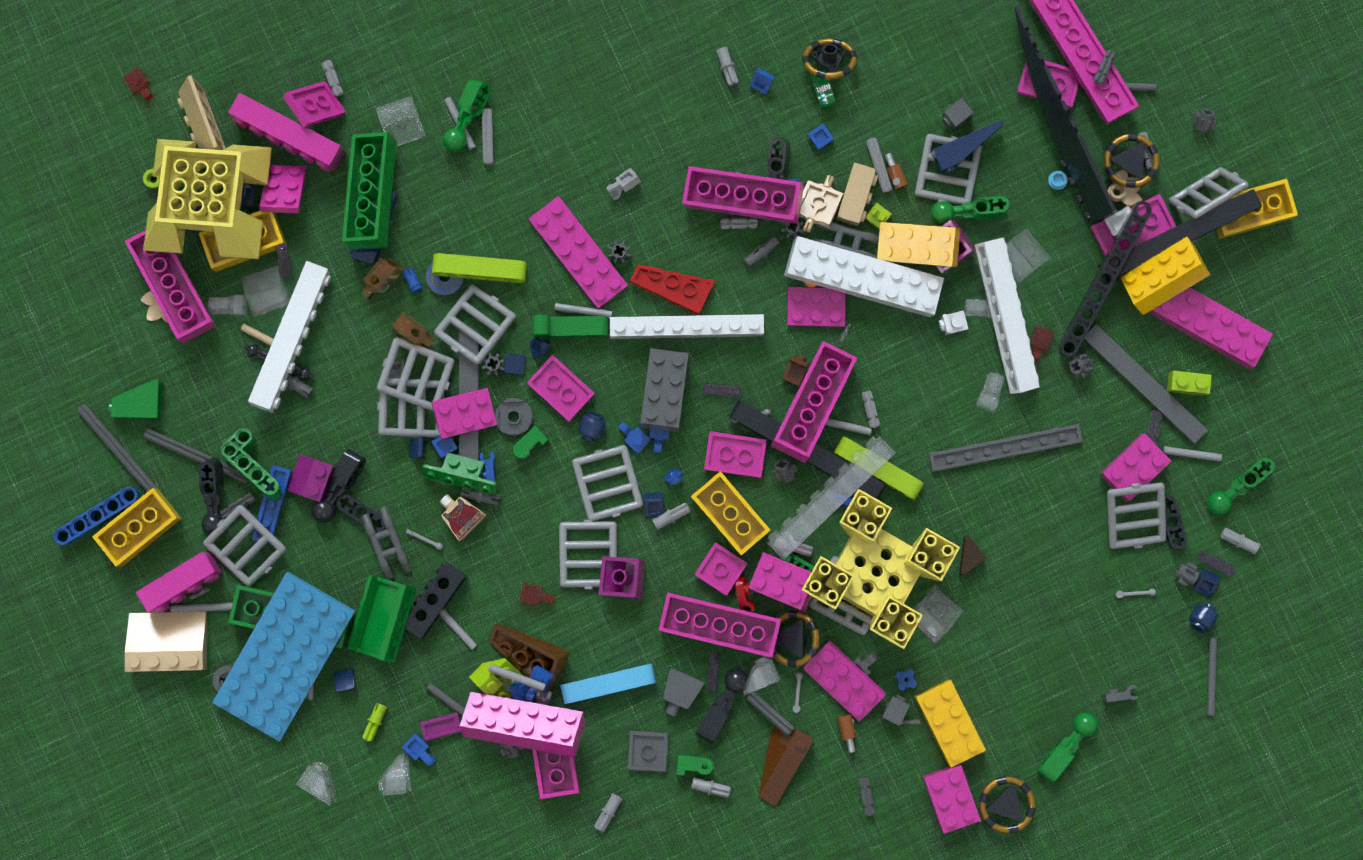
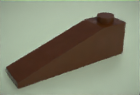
[489,624,570,692]
[758,726,814,806]

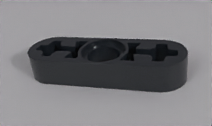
[337,494,386,533]
[1165,495,1187,550]

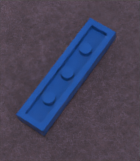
[252,465,292,545]

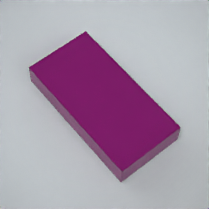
[420,712,462,741]

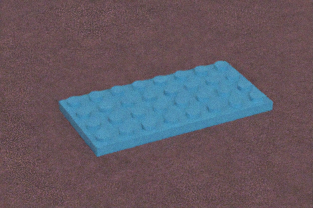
[212,571,355,742]

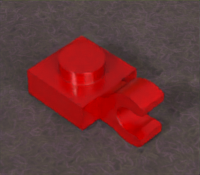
[735,577,755,612]

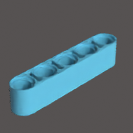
[560,663,656,704]

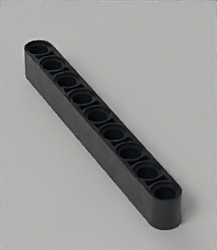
[1097,189,1262,283]
[1059,201,1152,356]
[729,400,887,500]

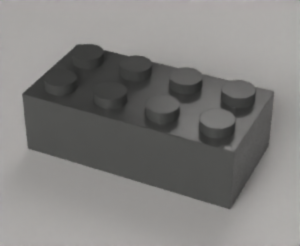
[640,348,689,433]

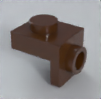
[782,355,809,387]

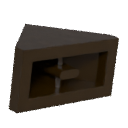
[959,536,986,575]

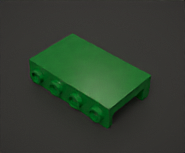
[347,575,417,663]

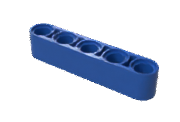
[54,487,142,545]

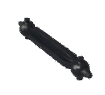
[244,344,314,380]

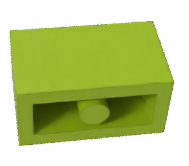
[1167,371,1212,396]

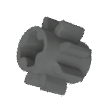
[1192,108,1217,132]
[781,222,804,239]
[608,240,631,264]
[482,353,505,376]
[1069,354,1094,377]
[772,459,798,483]
[1175,562,1199,586]
[498,743,524,758]

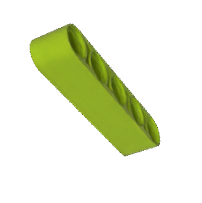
[432,253,527,283]
[834,436,924,500]

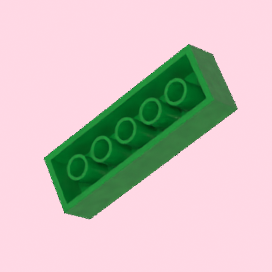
[342,132,397,250]
[228,585,352,648]

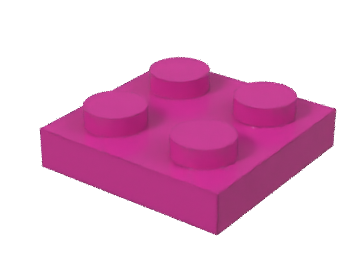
[694,542,748,596]

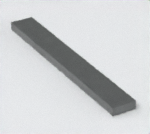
[1084,324,1208,444]
[459,331,479,460]
[928,424,1083,472]

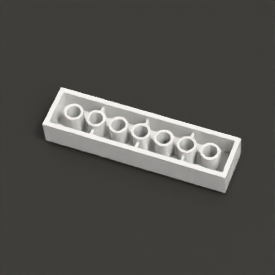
[784,236,944,317]

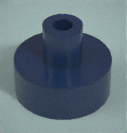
[530,337,550,357]

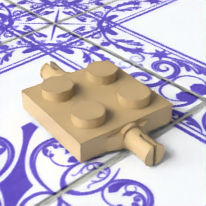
[799,175,844,232]

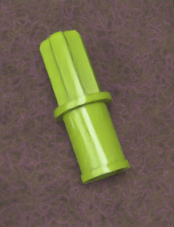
[362,702,387,742]

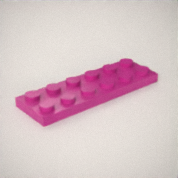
[529,196,628,309]

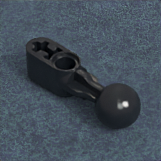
[767,138,790,180]
[311,449,366,523]
[199,458,224,535]
[695,669,749,744]

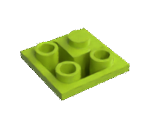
[469,658,522,699]

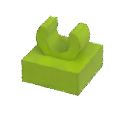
[865,203,892,230]

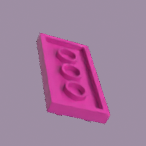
[1090,194,1176,258]
[803,640,886,722]

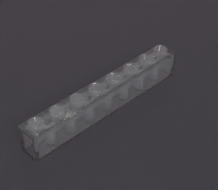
[767,436,896,560]

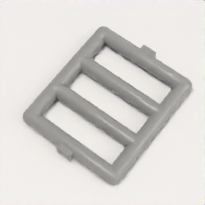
[915,134,982,205]
[1169,167,1249,219]
[434,285,516,365]
[377,337,454,411]
[377,378,444,438]
[572,445,643,521]
[1107,483,1166,549]
[203,505,286,587]
[559,520,617,589]
[808,556,872,635]

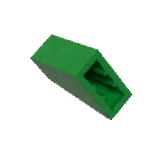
[108,380,163,419]

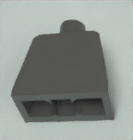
[663,668,705,717]

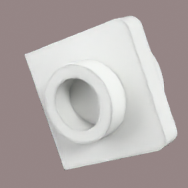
[1104,206,1136,236]
[939,310,968,335]

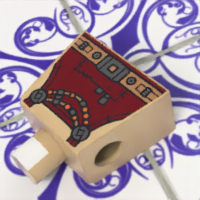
[440,494,487,541]

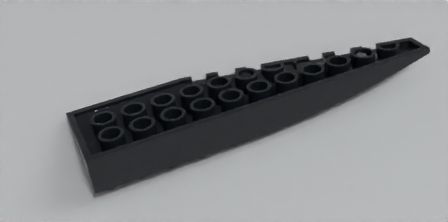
[1014,6,1117,224]

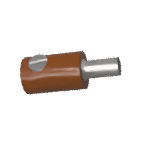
[885,153,908,190]
[837,714,856,753]

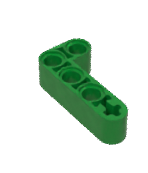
[532,315,608,338]
[221,428,282,501]

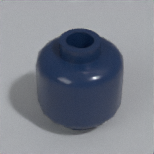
[578,412,606,442]
[1189,603,1218,633]

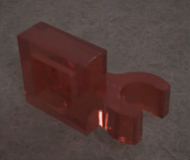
[123,67,153,101]
[1029,325,1054,361]
[519,583,555,606]

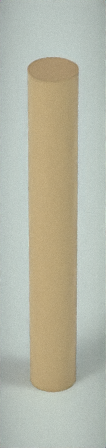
[241,324,274,346]

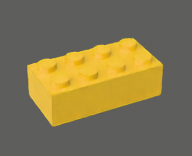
[1213,179,1298,239]
[199,211,287,272]
[877,222,961,267]
[1120,237,1210,315]
[691,471,770,556]
[92,488,182,567]
[914,679,986,768]

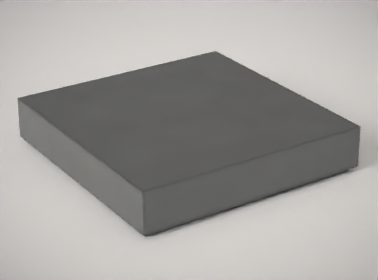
[628,731,669,772]

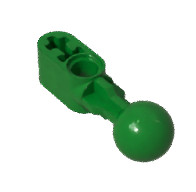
[442,79,491,153]
[931,196,1009,225]
[1207,458,1275,516]
[1036,712,1098,783]

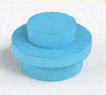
[1048,171,1068,190]

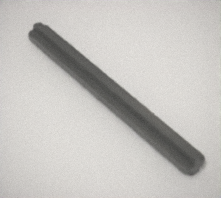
[77,404,157,492]
[143,429,248,483]

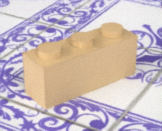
[836,162,878,226]

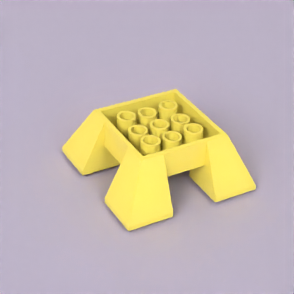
[143,139,272,259]
[802,489,960,649]

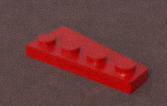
[630,264,715,315]

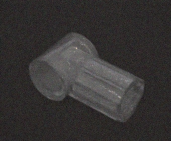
[208,295,247,316]
[964,298,992,319]
[976,372,1005,413]

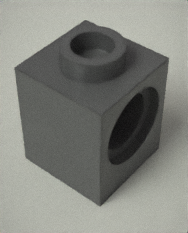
[942,98,974,130]
[881,695,910,726]

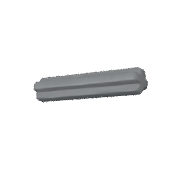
[482,108,494,165]
[866,138,892,193]

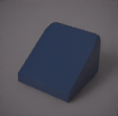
[504,353,525,375]
[409,438,425,458]
[644,492,664,517]
[1193,569,1220,597]
[334,669,357,692]

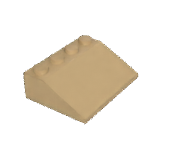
[178,75,226,150]
[125,612,207,672]

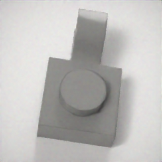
[606,168,641,200]

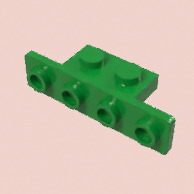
[422,453,497,495]

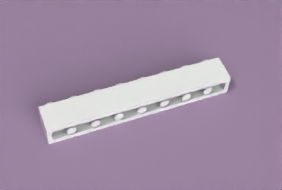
[975,238,1039,394]
[248,261,331,413]
[610,314,764,339]

